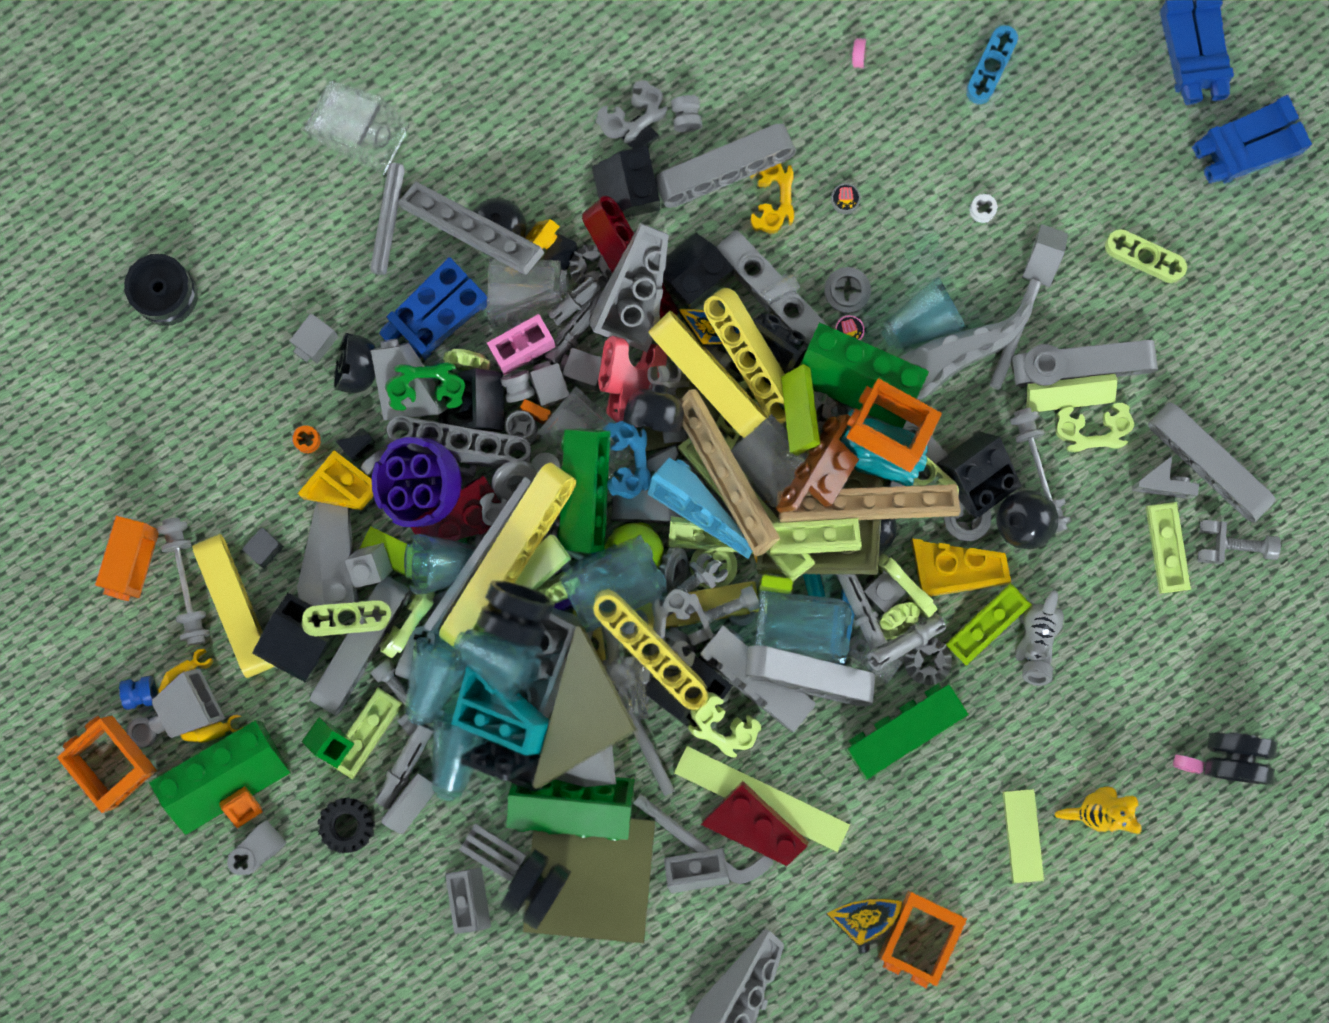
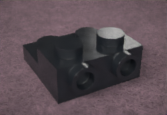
[730,313,809,385]

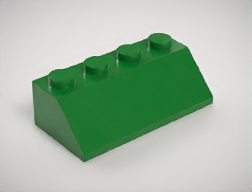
[800,322,929,428]
[149,720,291,835]
[506,777,635,841]

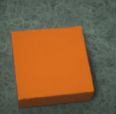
[520,399,553,426]
[219,786,263,829]

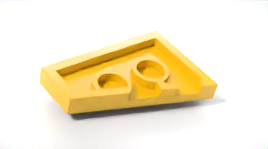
[911,538,1011,597]

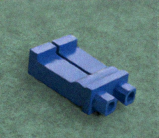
[1159,0,1234,105]
[1192,95,1312,184]
[379,257,491,360]

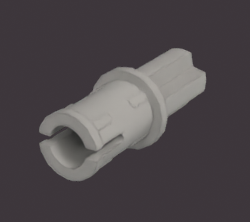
[547,276,601,326]

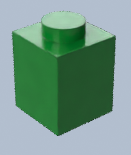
[301,717,355,768]

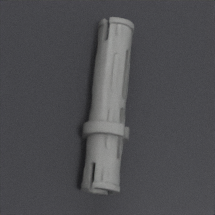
[542,290,603,365]
[836,574,888,650]
[867,614,946,671]
[374,721,435,809]

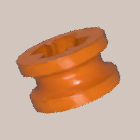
[292,425,321,453]

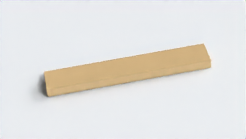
[680,389,780,556]
[777,484,961,523]

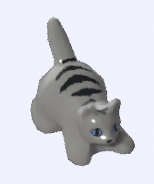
[1015,591,1064,665]

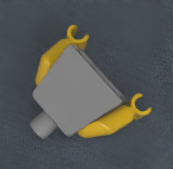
[149,649,243,743]

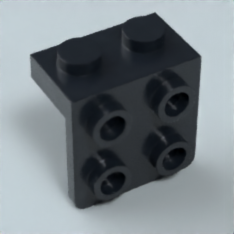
[460,740,543,792]

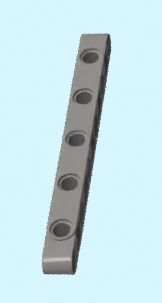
[716,230,948,480]

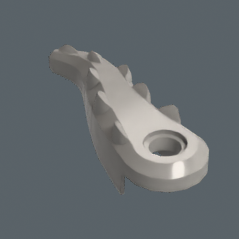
[900,299,1033,400]

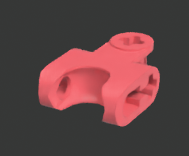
[598,336,667,428]

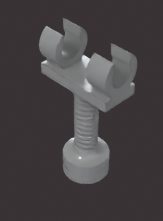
[647,365,690,443]
[1198,520,1281,564]
[650,553,728,617]
[685,585,761,646]
[370,659,445,736]

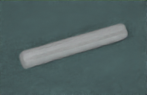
[370,162,405,275]

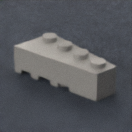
[699,626,816,733]

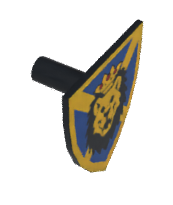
[678,309,741,347]
[827,899,902,953]

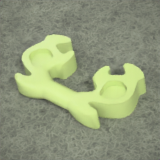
[1055,403,1134,452]
[878,553,937,618]
[379,585,435,658]
[688,692,761,758]

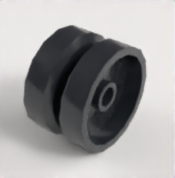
[124,254,198,326]
[477,580,555,646]
[1204,732,1278,785]
[500,849,572,930]

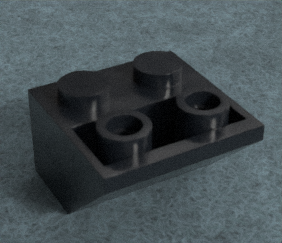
[936,431,1022,518]
[252,593,341,682]
[642,647,733,727]

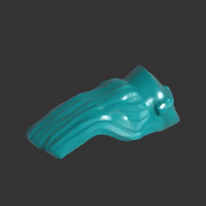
[839,410,928,486]

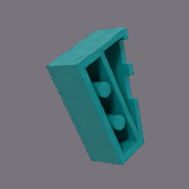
[451,665,550,755]

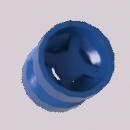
[119,675,157,710]

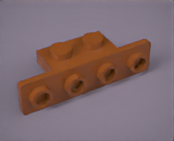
[776,414,859,513]

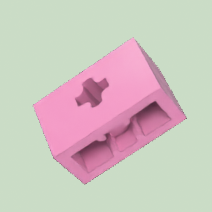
[487,314,556,376]

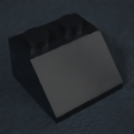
[592,146,660,218]
[663,233,734,309]
[438,368,504,433]

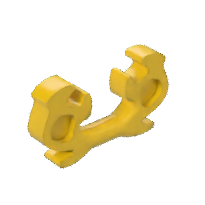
[750,164,795,234]

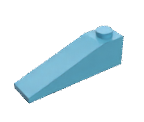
[648,458,753,559]

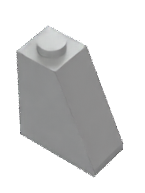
[371,339,448,420]

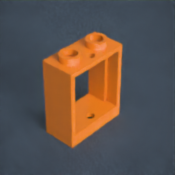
[846,378,942,472]
[95,515,159,602]
[56,715,157,813]
[878,891,967,988]

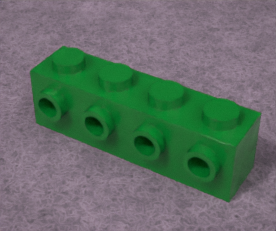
[557,428,611,553]
[845,683,969,780]

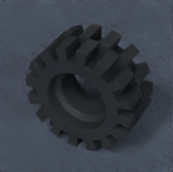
[317,798,375,853]

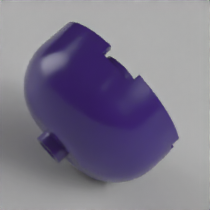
[372,437,462,527]

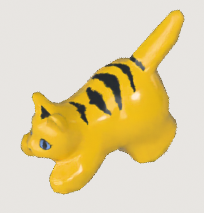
[1055,786,1142,834]

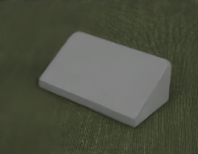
[381,773,438,834]
[664,848,730,893]
[445,867,491,934]

